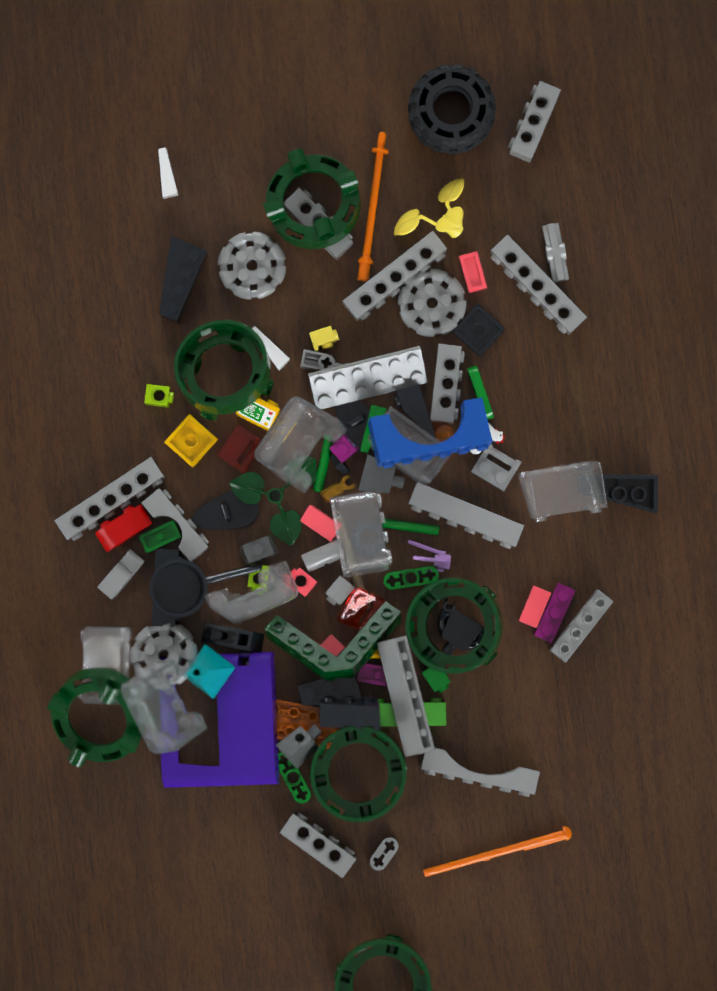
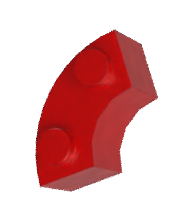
[95,504,153,552]

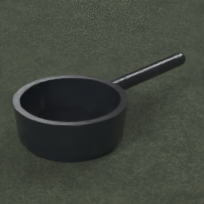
[150,559,262,617]

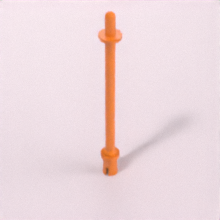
[357,132,389,282]

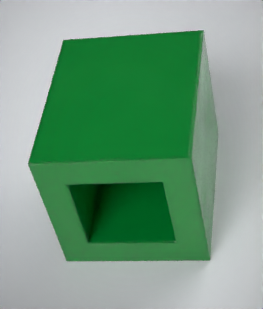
[421,668,451,693]

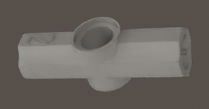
[542,223,569,282]

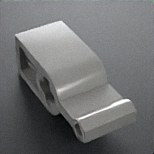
[300,349,348,371]
[97,549,145,600]

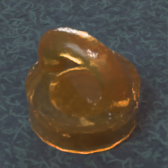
[435,425,454,443]

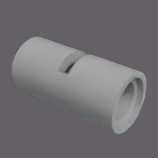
[301,540,344,572]

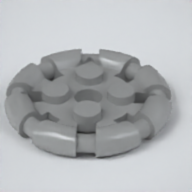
[218,231,286,300]
[398,269,466,337]
[130,623,197,689]

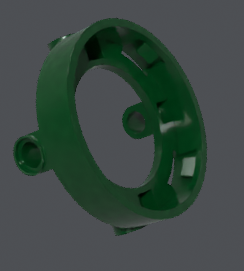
[263,149,361,249]
[174,320,273,421]
[406,578,503,674]
[47,667,149,767]
[309,726,407,822]
[334,934,432,991]

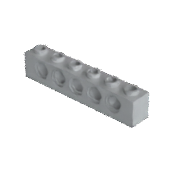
[343,231,447,321]
[490,235,587,335]
[54,457,165,541]

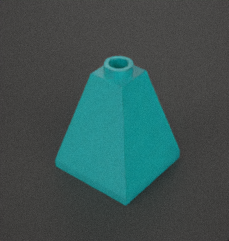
[184,644,236,699]

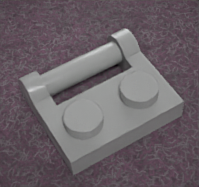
[471,444,521,492]

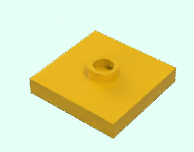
[164,414,218,468]

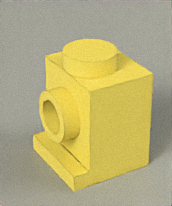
[309,326,339,352]

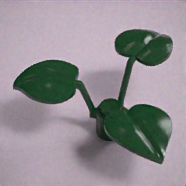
[230,456,317,545]

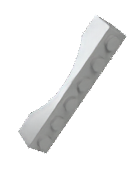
[421,747,540,797]

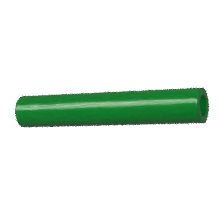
[313,435,334,493]
[381,518,439,536]

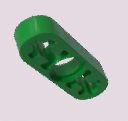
[467,366,494,420]
[384,566,439,590]
[278,752,311,803]

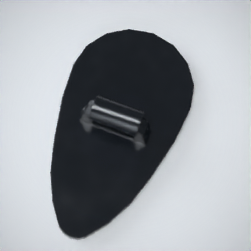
[335,400,373,452]
[192,491,259,530]

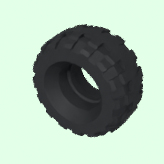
[408,64,496,155]

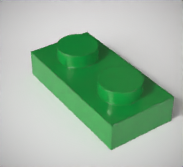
[139,520,182,554]

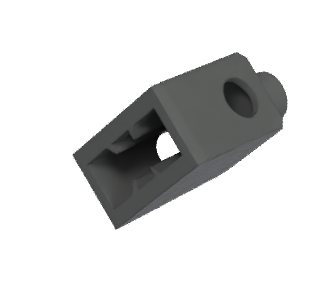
[358,455,405,494]
[239,535,280,566]
[276,724,322,769]

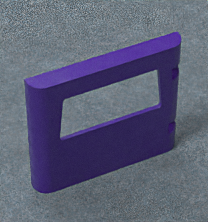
[158,652,279,788]

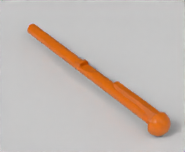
[423,826,572,877]

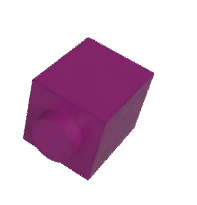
[329,435,359,463]

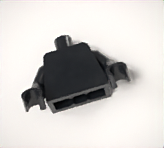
[438,598,496,655]

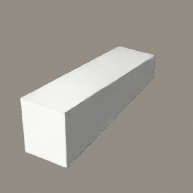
[158,147,178,199]
[252,326,290,371]

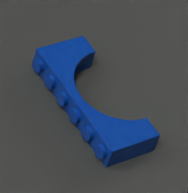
[367,398,493,468]

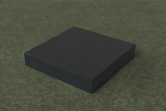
[452,304,505,358]

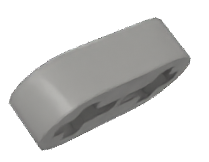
[370,837,398,871]

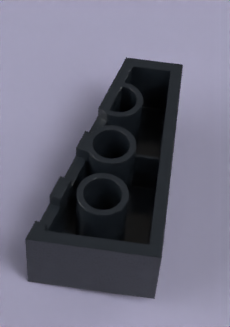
[159,236,208,324]
[578,474,658,514]

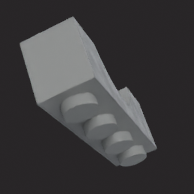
[142,488,209,562]

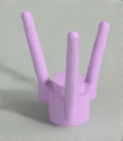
[408,540,451,573]

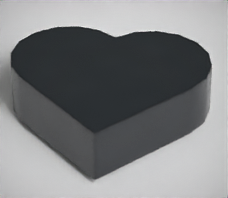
[330,453,351,475]

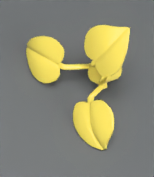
[394,178,464,238]

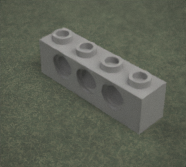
[508,81,561,163]
[284,188,353,261]
[430,344,465,424]
[549,590,613,662]
[280,812,356,878]

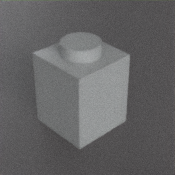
[326,576,355,606]

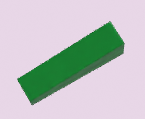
[360,405,387,454]

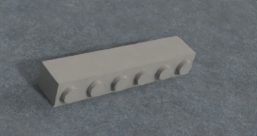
[408,482,524,549]
[377,636,435,757]

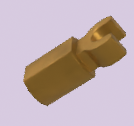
[320,475,355,503]

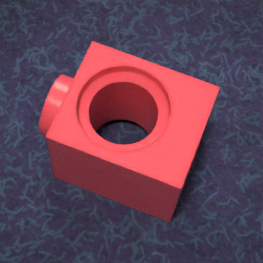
[287,567,318,597]

